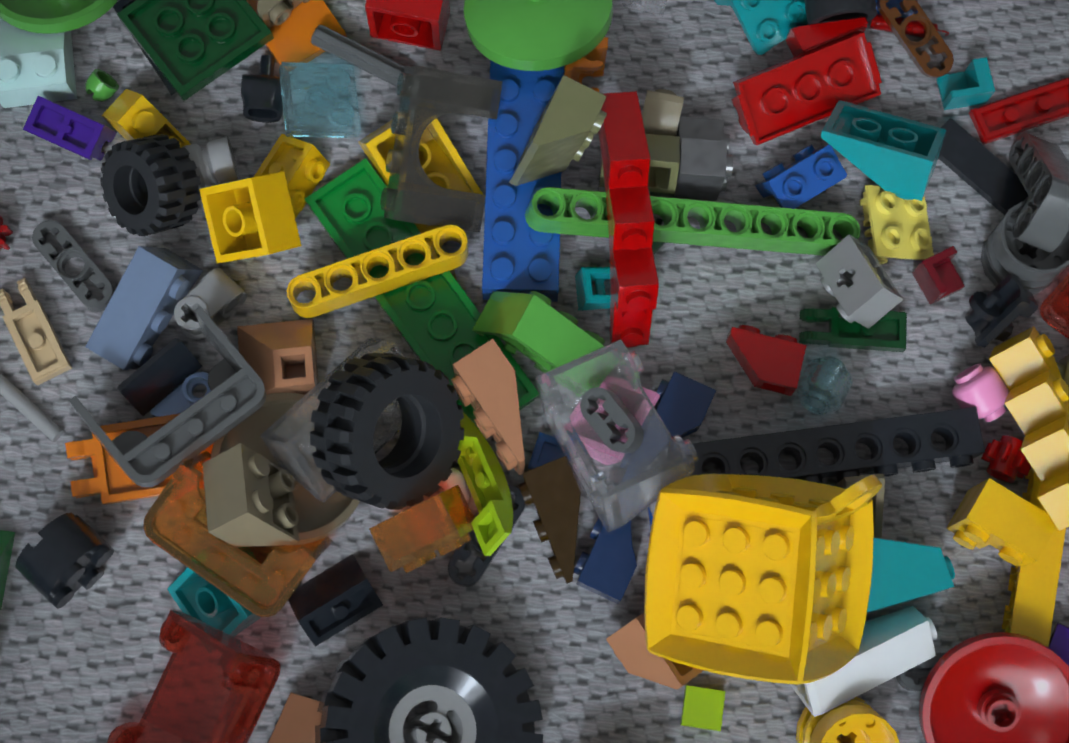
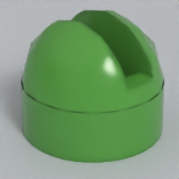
[85,69,119,102]

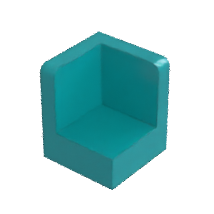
[936,57,995,110]

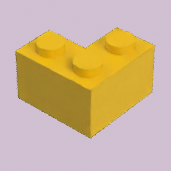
[946,478,1056,566]

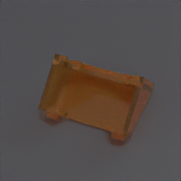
[143,451,333,617]

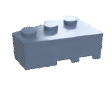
[85,246,203,370]

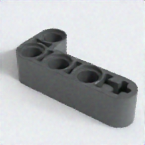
[1009,132,1069,252]

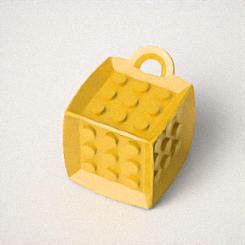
[644,474,883,685]

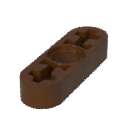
[877,0,954,78]

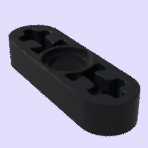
[448,485,525,587]

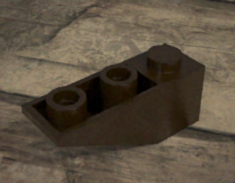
[518,456,581,584]

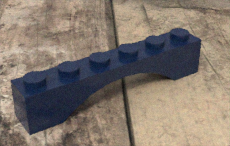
[573,371,717,604]

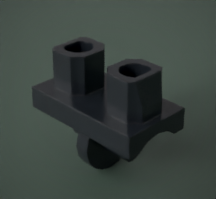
[965,274,1038,348]

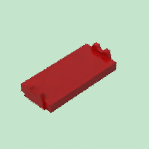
[731,31,882,145]

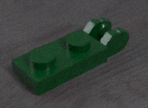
[799,307,907,352]

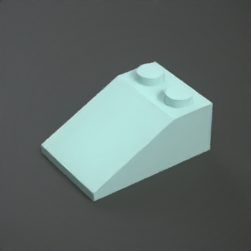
[0,17,77,108]

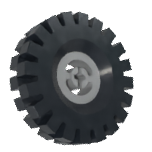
[315,617,544,743]

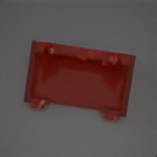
[107,610,280,743]

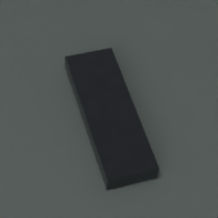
[938,118,1028,216]

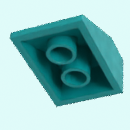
[821,100,946,201]

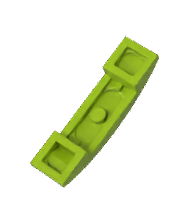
[457,412,513,556]

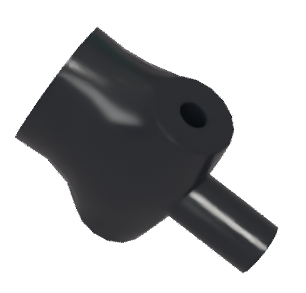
[241,55,289,123]

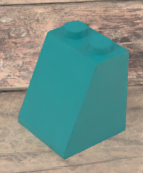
[867,538,955,613]

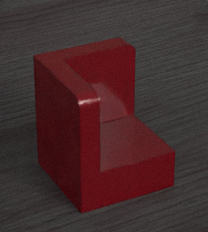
[912,246,965,305]

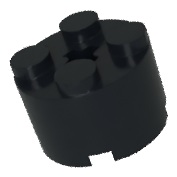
[15,512,114,609]

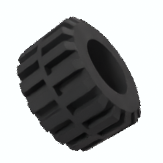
[100,134,201,236]

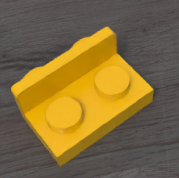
[254,133,330,219]

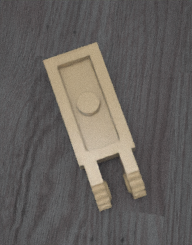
[0,278,72,386]

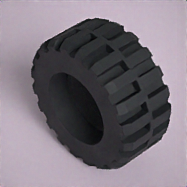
[310,352,464,510]

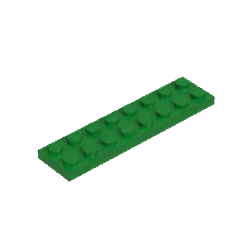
[304,158,540,432]

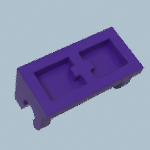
[23,96,117,161]

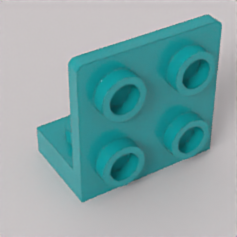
[714,0,808,55]

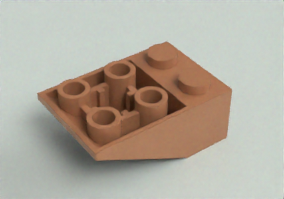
[451,339,525,476]

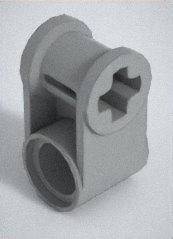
[174,268,247,340]

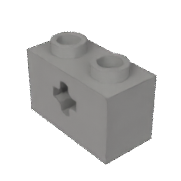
[816,234,903,329]

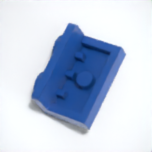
[755,144,847,209]

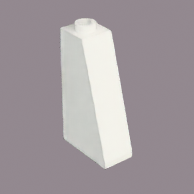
[790,606,937,717]

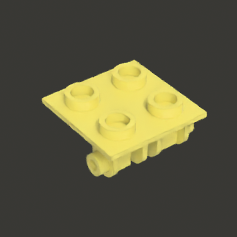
[860,185,934,264]

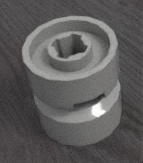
[180,136,240,189]

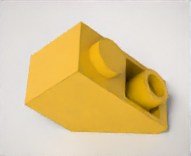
[101,89,191,147]

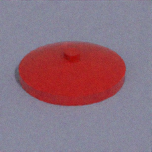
[919,632,1069,743]

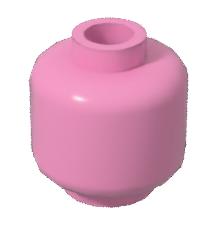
[952,363,1009,422]

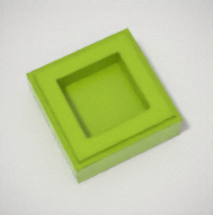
[680,685,726,731]

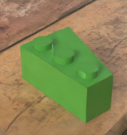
[472,291,615,392]

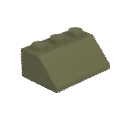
[509,75,607,186]

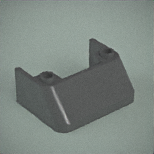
[69,306,266,487]

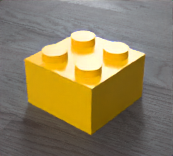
[199,171,301,263]

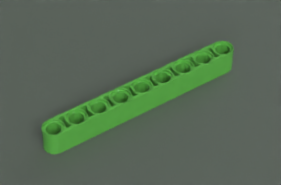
[525,187,861,256]

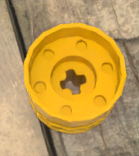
[796,696,899,743]

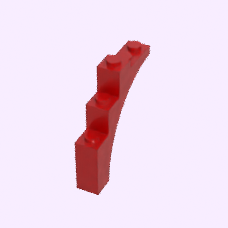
[598,91,659,348]

